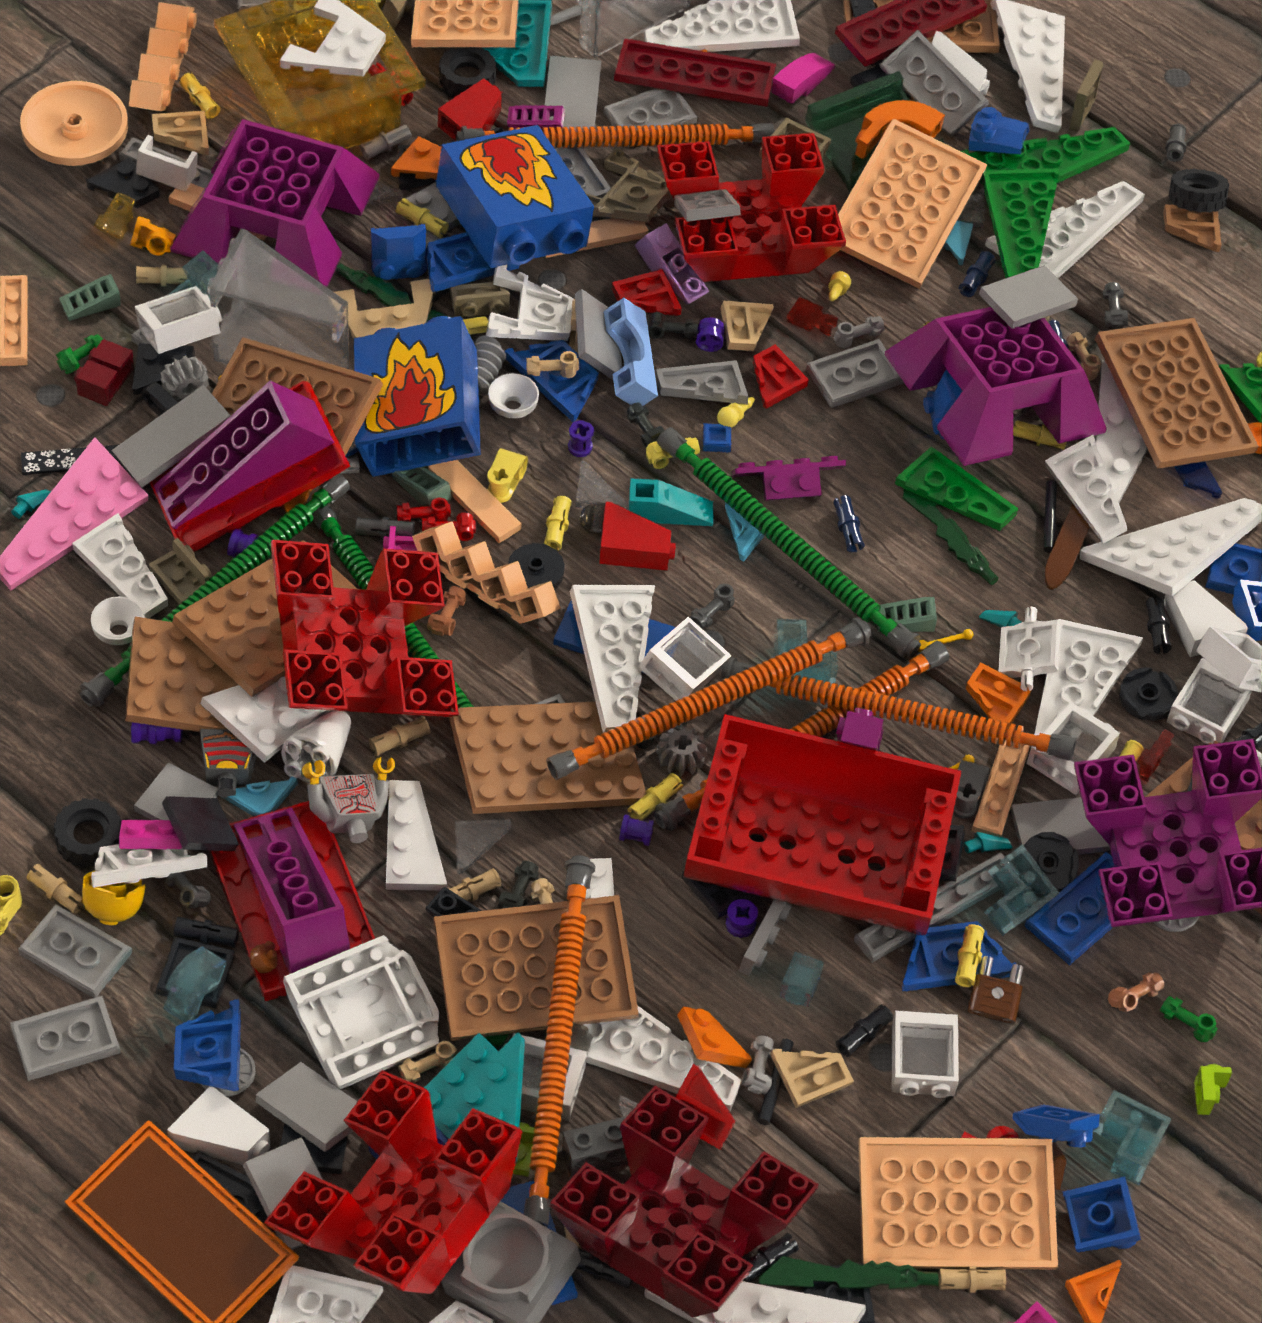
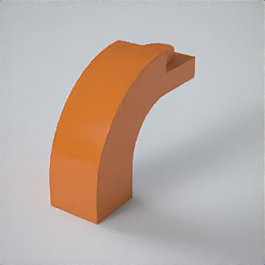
[855,100,945,160]

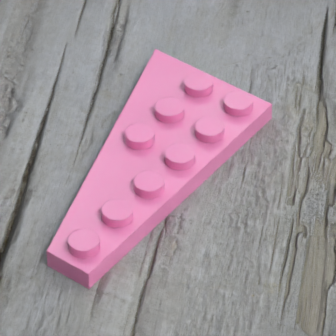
[0,438,148,591]

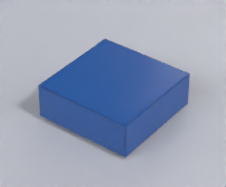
[703,423,731,452]

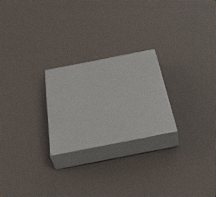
[134,762,218,820]

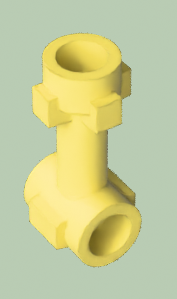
[646,437,700,469]

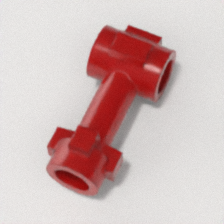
[396,497,451,522]
[422,513,476,541]

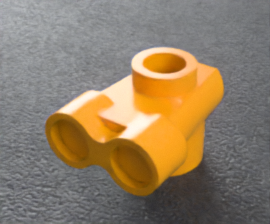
[130,216,176,256]

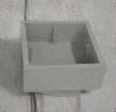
[441,1201,581,1323]

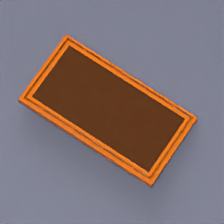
[65,1120,299,1323]

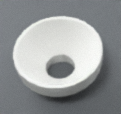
[488,373,539,418]
[91,596,145,645]

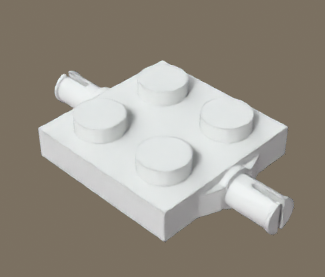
[998,607,1060,691]

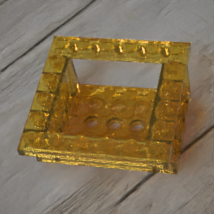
[214,0,425,149]

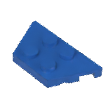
[426,232,520,292]
[505,340,599,422]
[902,921,1018,992]
[174,999,241,1091]

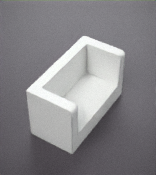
[136,135,198,192]

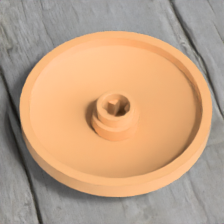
[20,81,128,166]

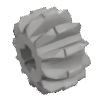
[160,355,209,401]
[656,725,707,777]

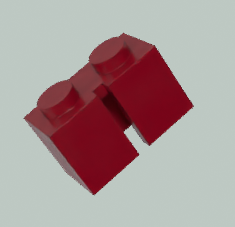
[74,339,134,406]

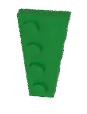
[895,446,1018,531]

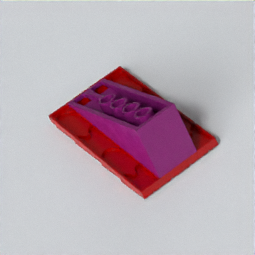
[150,380,351,551]
[209,801,375,1002]

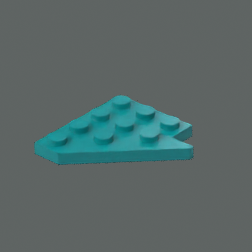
[482,0,552,87]
[424,1033,525,1164]

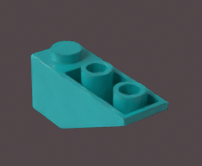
[628,478,713,526]

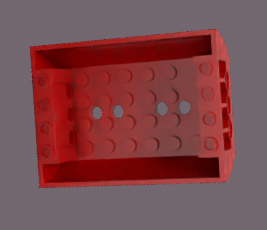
[684,714,962,936]

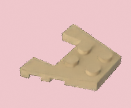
[329,279,435,339]

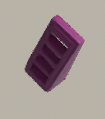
[507,105,565,130]

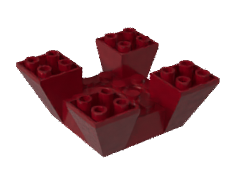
[549,1086,819,1318]

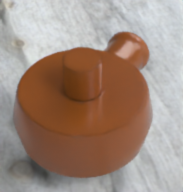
[250,941,277,973]

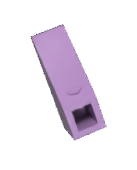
[635,223,710,305]

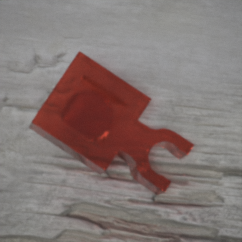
[787,297,838,336]
[1137,729,1175,782]

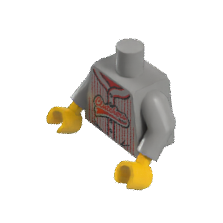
[302,757,395,843]

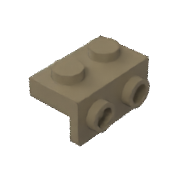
[450,282,510,317]
[149,538,212,604]

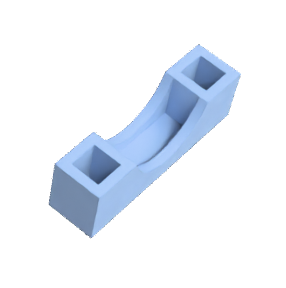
[604,297,658,406]

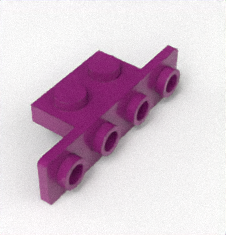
[732,456,846,501]

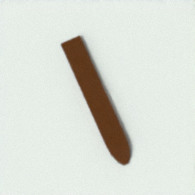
[1045,503,1090,590]

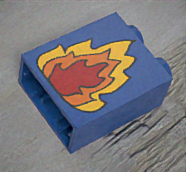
[436,125,594,268]
[354,316,481,477]

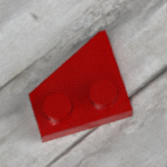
[612,269,682,316]
[753,344,809,409]
[675,1064,736,1149]

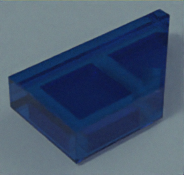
[1174,461,1222,499]

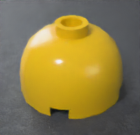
[82,871,145,925]

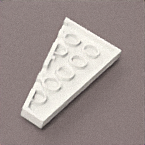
[200,676,331,763]

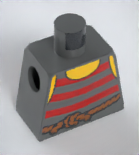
[200,729,257,798]

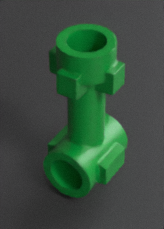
[55,334,103,374]
[1160,996,1218,1042]

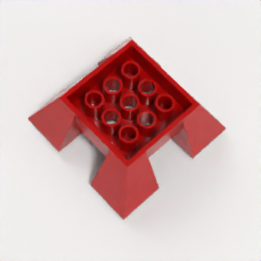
[657,133,846,282]
[270,540,459,717]
[264,1070,522,1294]

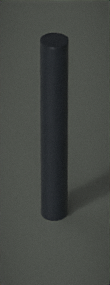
[1043,480,1057,553]
[757,1039,794,1125]

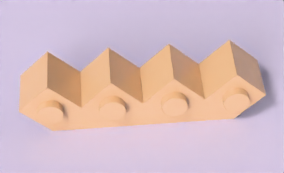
[129,2,197,111]
[412,521,561,624]

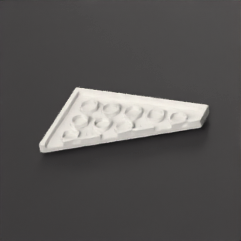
[644,0,800,52]
[1080,498,1262,596]

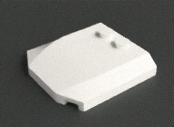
[283,935,439,1089]

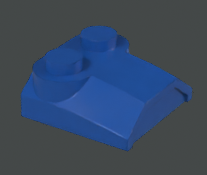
[969,107,1029,154]
[371,224,427,280]
[923,369,963,439]
[1232,580,1262,641]
[1012,1105,1100,1147]
[1062,1177,1141,1252]

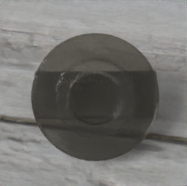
[579,502,605,534]
[569,1023,593,1055]

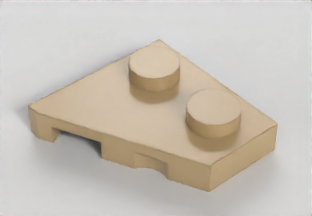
[152,111,209,155]
[720,301,774,351]
[770,1049,854,1108]

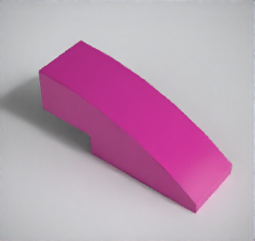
[771,53,835,104]

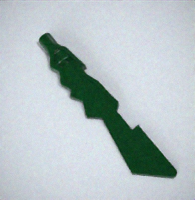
[335,263,453,322]
[902,489,999,585]
[759,1256,939,1290]

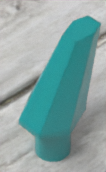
[11,489,51,519]
[979,610,1022,627]
[963,832,1013,854]

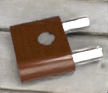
[967,956,1023,1024]

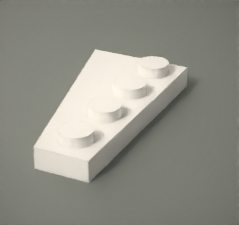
[1045,435,1127,544]
[72,513,168,618]
[386,780,447,891]

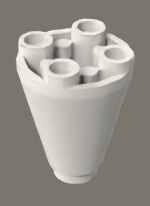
[281,710,351,783]

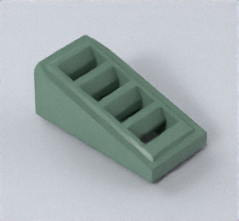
[59,274,121,321]
[392,467,452,506]
[876,597,937,632]

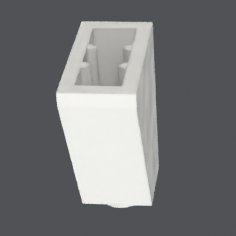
[932,31,990,96]
[1164,581,1248,657]
[167,1086,270,1165]

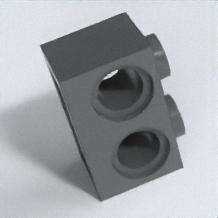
[562,1117,628,1177]

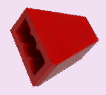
[438,79,502,141]
[599,501,676,571]

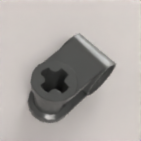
[953,760,990,819]

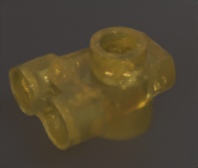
[94,192,135,239]

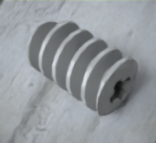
[475,335,506,396]

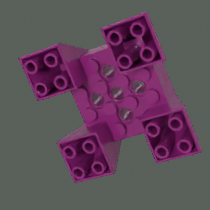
[170,119,380,295]
[884,307,1107,466]
[1074,739,1262,927]

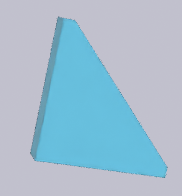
[943,221,973,265]
[725,503,764,562]
[220,777,298,816]

